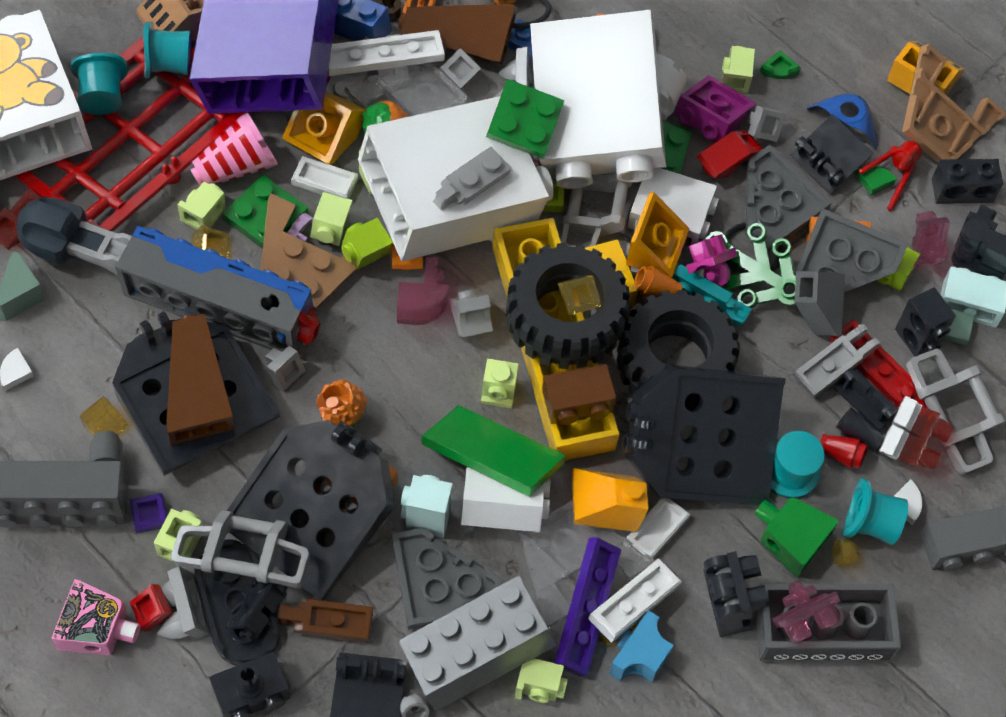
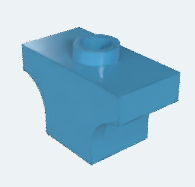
[609,610,674,683]

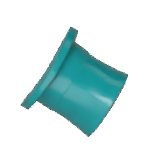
[143,22,191,78]
[70,53,128,115]
[770,431,824,499]
[842,477,908,545]

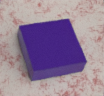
[130,493,167,534]

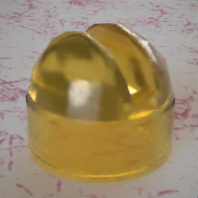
[832,540,860,566]

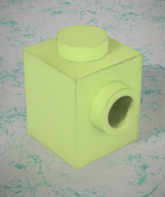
[310,192,352,246]

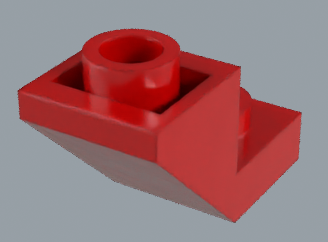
[697,130,763,179]

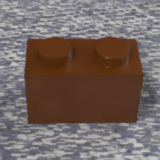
[541,364,616,425]

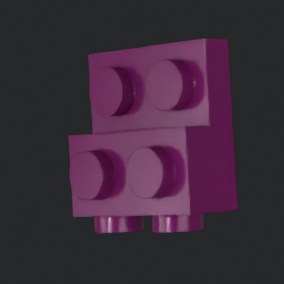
[673,75,757,141]

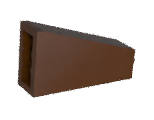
[398,4,518,65]
[166,314,234,445]

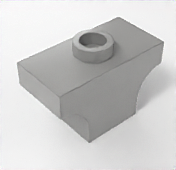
[449,289,493,337]

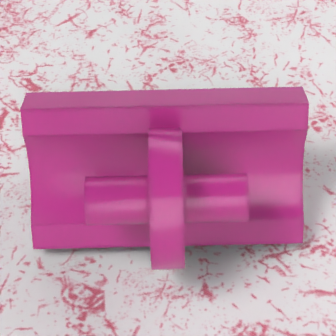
[686,234,738,286]

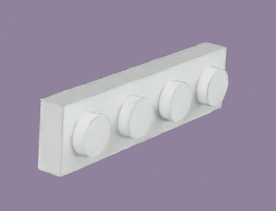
[328,30,445,76]

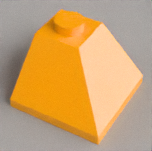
[282,92,365,165]
[572,468,648,532]

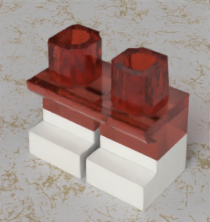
[878,396,954,469]

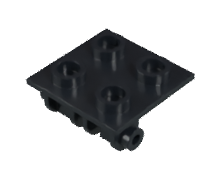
[790,114,874,194]
[330,652,407,717]

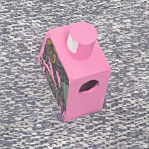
[51,579,140,655]

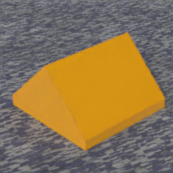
[626,192,690,278]

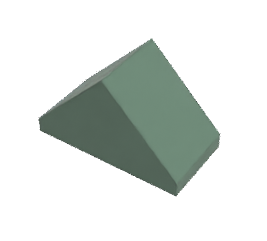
[0,251,45,321]

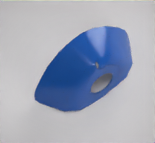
[806,94,878,150]

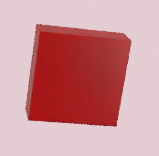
[129,584,172,631]

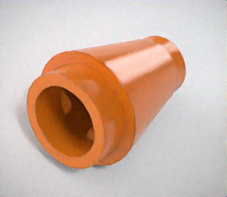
[634,266,682,297]

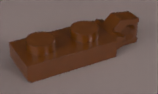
[278,599,374,643]

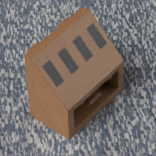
[136,0,204,41]

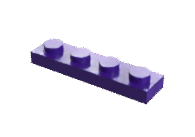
[554,537,622,676]

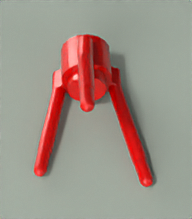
[859,140,923,211]

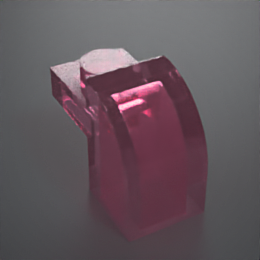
[397,256,449,325]

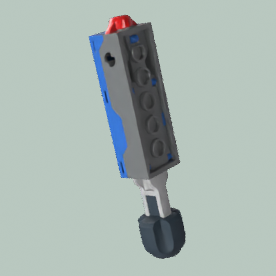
[16,197,320,352]

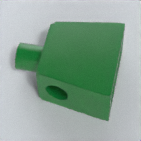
[754,497,839,578]

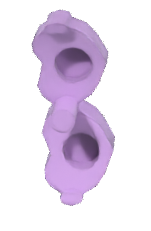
[287,213,313,242]

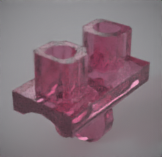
[911,211,950,267]
[772,581,840,642]

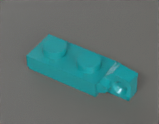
[672,264,752,327]

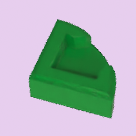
[759,50,801,79]
[855,165,897,195]

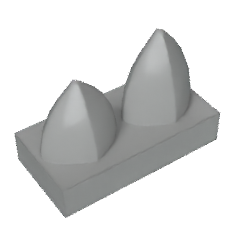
[493,47,535,98]
[157,566,211,640]

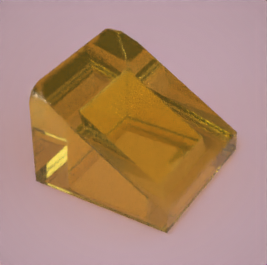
[191,225,229,259]
[558,275,601,315]
[80,396,128,436]

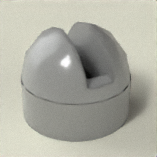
[400,693,429,717]

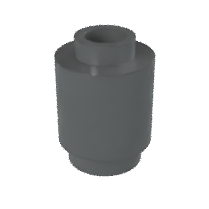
[90,431,123,469]

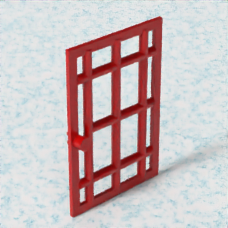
[14,36,251,232]

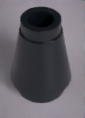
[836,408,885,452]

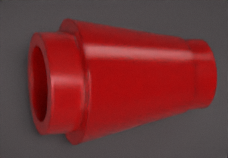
[820,434,868,469]

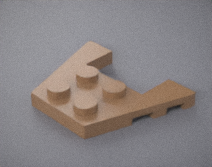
[902,44,1006,163]
[260,194,357,312]

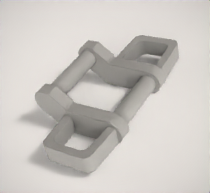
[561,172,632,248]
[906,349,1006,475]
[171,510,310,588]

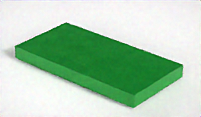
[421,405,566,497]

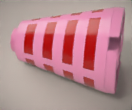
[191,112,278,185]

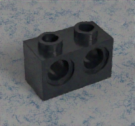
[932,159,1003,204]
[895,287,956,357]

